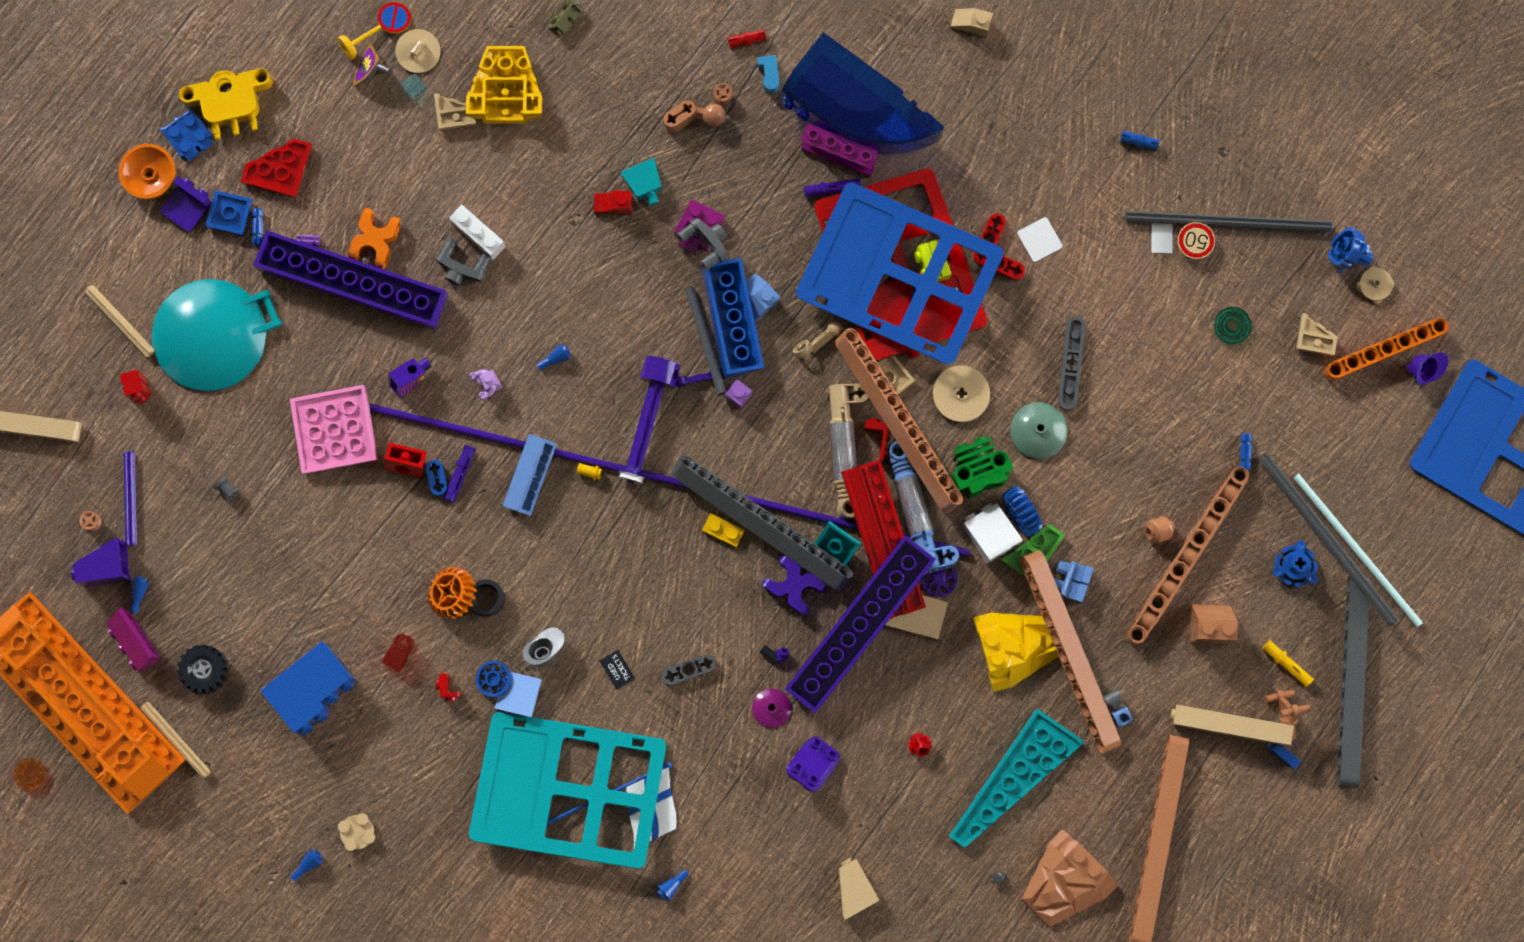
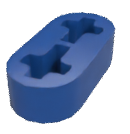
[426,460,448,496]
[1265,743,1300,770]

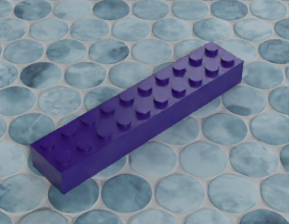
[253,230,448,331]
[785,535,936,713]

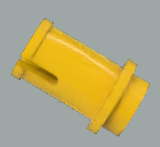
[577,463,602,481]

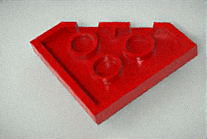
[241,138,312,198]

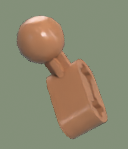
[664,100,726,134]

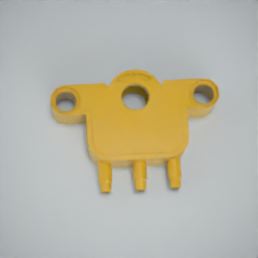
[179,68,273,140]

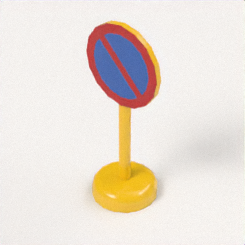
[337,2,411,60]

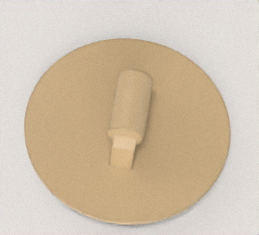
[395,29,441,73]

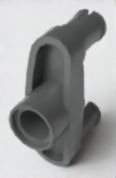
[677,218,728,271]
[435,238,491,286]

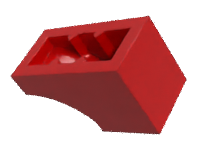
[593,190,632,215]

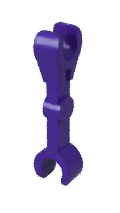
[676,368,724,387]

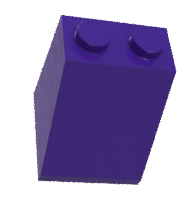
[71,538,130,587]

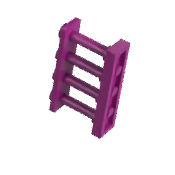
[801,124,878,177]

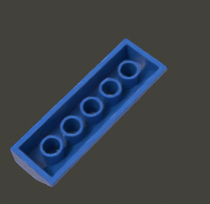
[701,258,764,379]

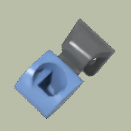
[1103,689,1133,728]

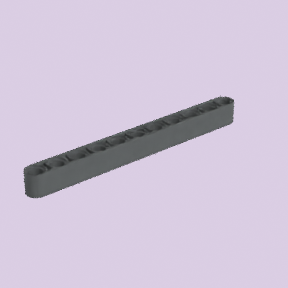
[671,455,854,591]
[1337,576,1370,788]

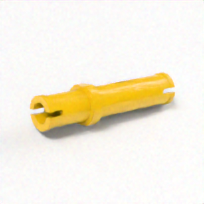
[1262,640,1314,687]

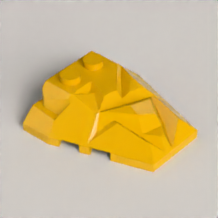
[466,46,542,124]
[973,613,1059,692]

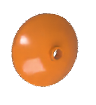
[118,144,176,200]

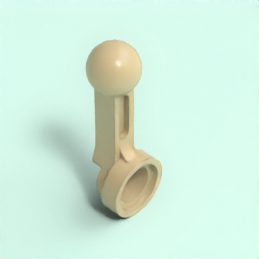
[793,322,842,359]

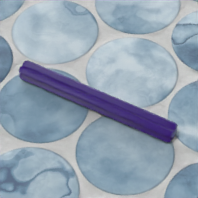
[123,451,137,546]

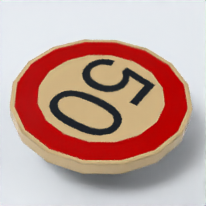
[1177,222,1215,259]

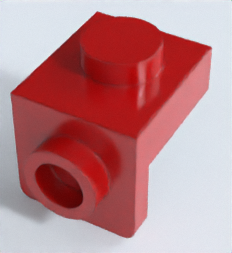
[436,673,461,702]

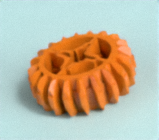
[427,567,477,619]

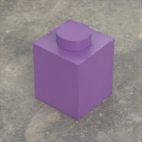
[725,379,752,409]

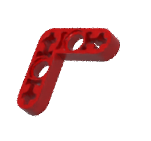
[973,213,1025,281]

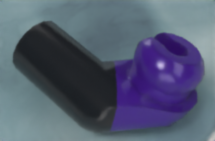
[760,645,789,663]

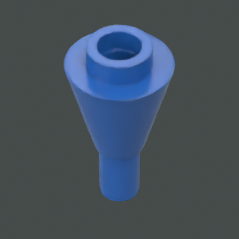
[537,343,571,370]
[130,576,150,613]
[291,849,323,881]
[656,869,689,901]

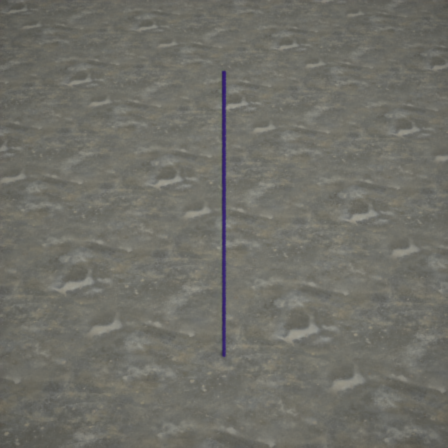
[369,403,970,557]

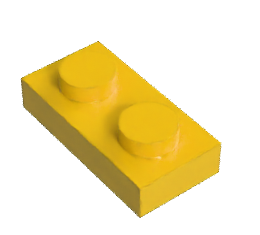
[702,513,745,548]

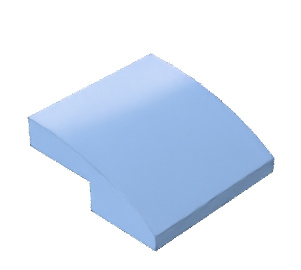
[495,672,542,717]

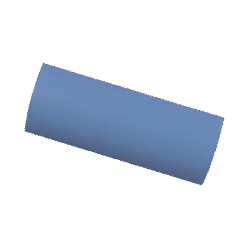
[503,434,557,516]

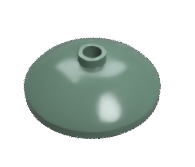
[1010,402,1068,459]

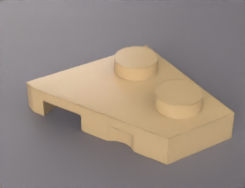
[434,93,477,130]
[1296,313,1338,357]

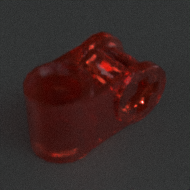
[382,634,414,672]

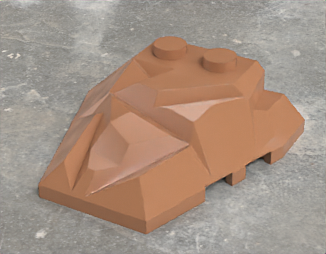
[1022,829,1118,927]

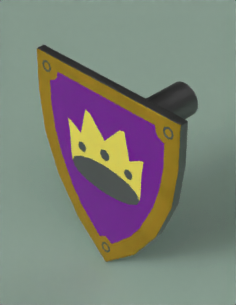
[352,42,389,86]

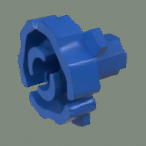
[1328,227,1373,274]
[1272,540,1318,588]

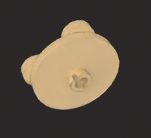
[1356,266,1394,304]
[338,813,375,851]

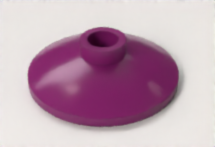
[752,689,791,728]

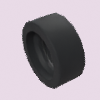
[470,579,505,617]

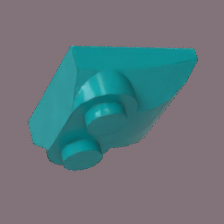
[814,521,861,565]

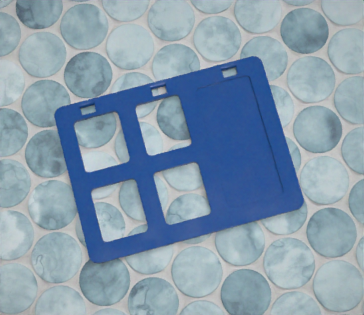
[796,183,1003,365]
[1409,360,1524,536]

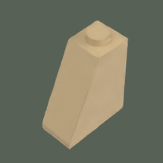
[839,857,879,920]

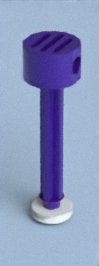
[617,356,681,484]

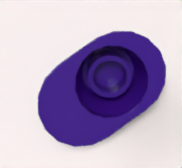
[1407,352,1448,385]

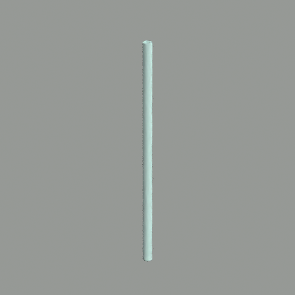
[1293,474,1423,627]

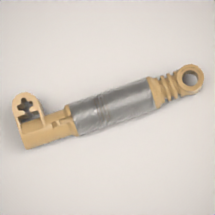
[829,383,868,520]

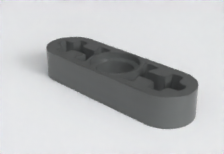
[662,654,716,686]

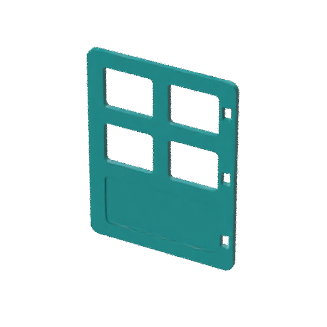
[469,712,666,869]

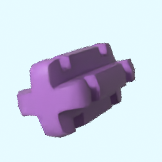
[297,234,320,246]

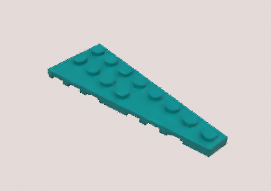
[948,708,1084,848]

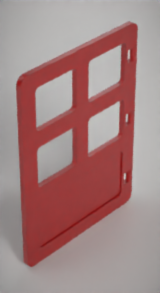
[814,168,987,361]

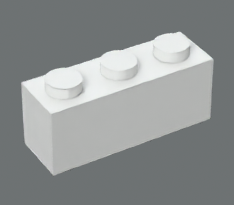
[449,204,505,260]

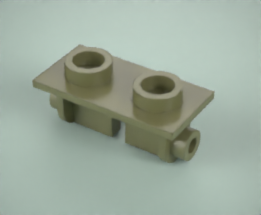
[548,0,583,36]

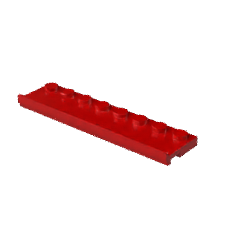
[841,460,926,619]

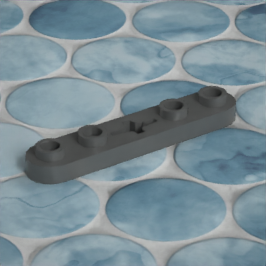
[1058,316,1086,411]

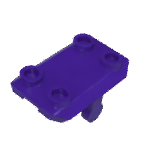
[786,736,840,792]

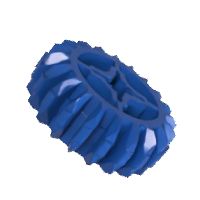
[1002,486,1042,536]

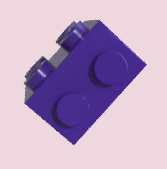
[160,177,212,232]

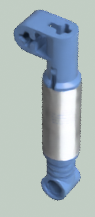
[887,441,959,574]

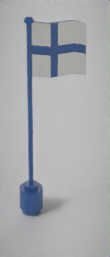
[547,762,677,849]

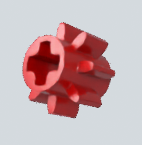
[907,733,933,757]

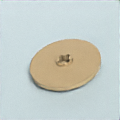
[933,365,990,422]

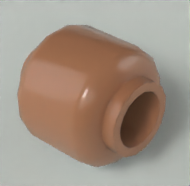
[1145,516,1175,543]

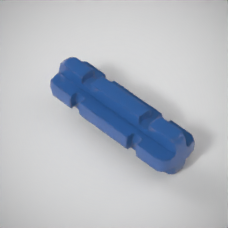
[252,208,263,246]
[1240,433,1252,471]

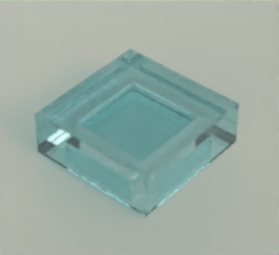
[400,73,427,100]

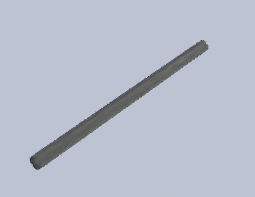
[1125,211,1332,232]
[1260,454,1398,626]

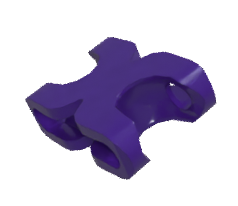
[761,555,827,616]

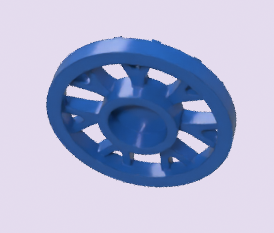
[476,661,511,697]

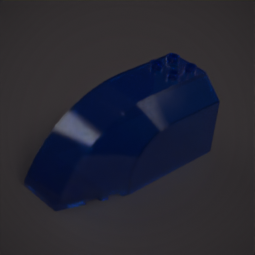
[781,32,945,155]

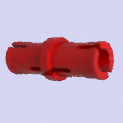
[728,29,767,49]

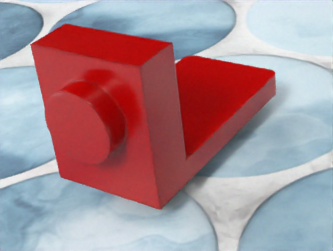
[864,418,891,464]

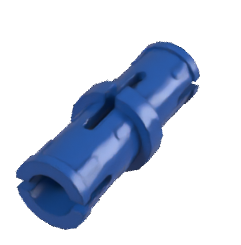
[1120,130,1160,151]

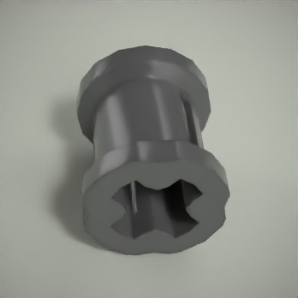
[214,476,240,502]

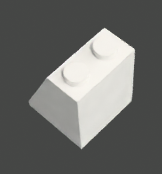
[963,503,1023,564]

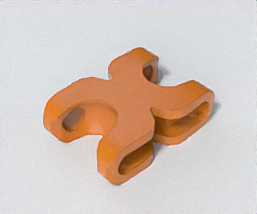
[348,208,401,270]

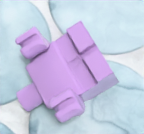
[469,370,502,400]

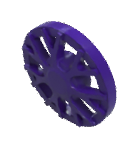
[921,561,957,597]

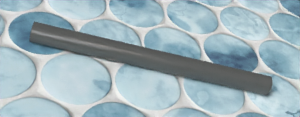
[685,287,726,396]

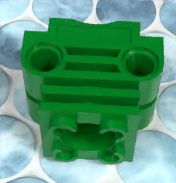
[952,436,1014,499]

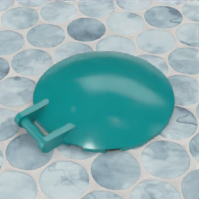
[152,279,283,391]

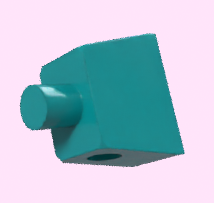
[621,158,662,207]

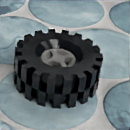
[177,644,229,694]

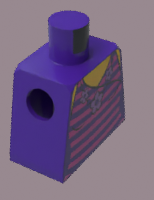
[388,358,432,399]

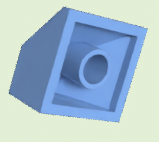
[746,273,780,322]

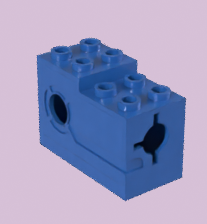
[260,641,357,736]

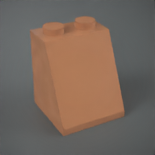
[1190,604,1238,645]

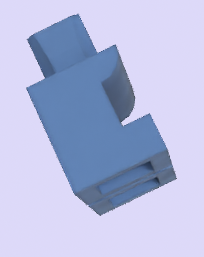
[1054,561,1094,604]

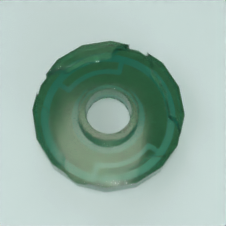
[1213,306,1252,345]

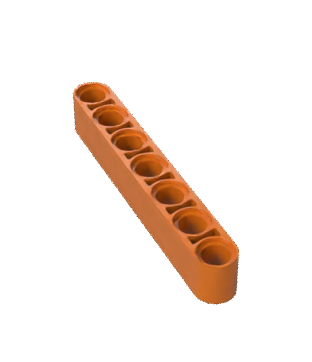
[1324,318,1449,382]

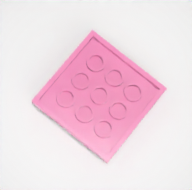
[290,385,378,475]

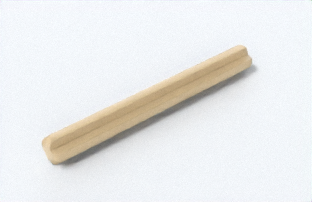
[85,285,155,357]
[141,702,211,778]

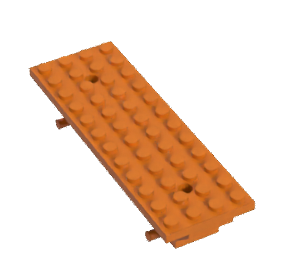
[0,591,186,814]

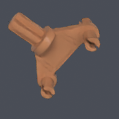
[1265,689,1310,741]

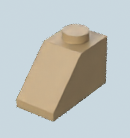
[950,8,993,37]

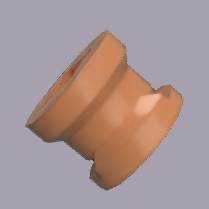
[714,83,732,106]
[79,511,102,532]

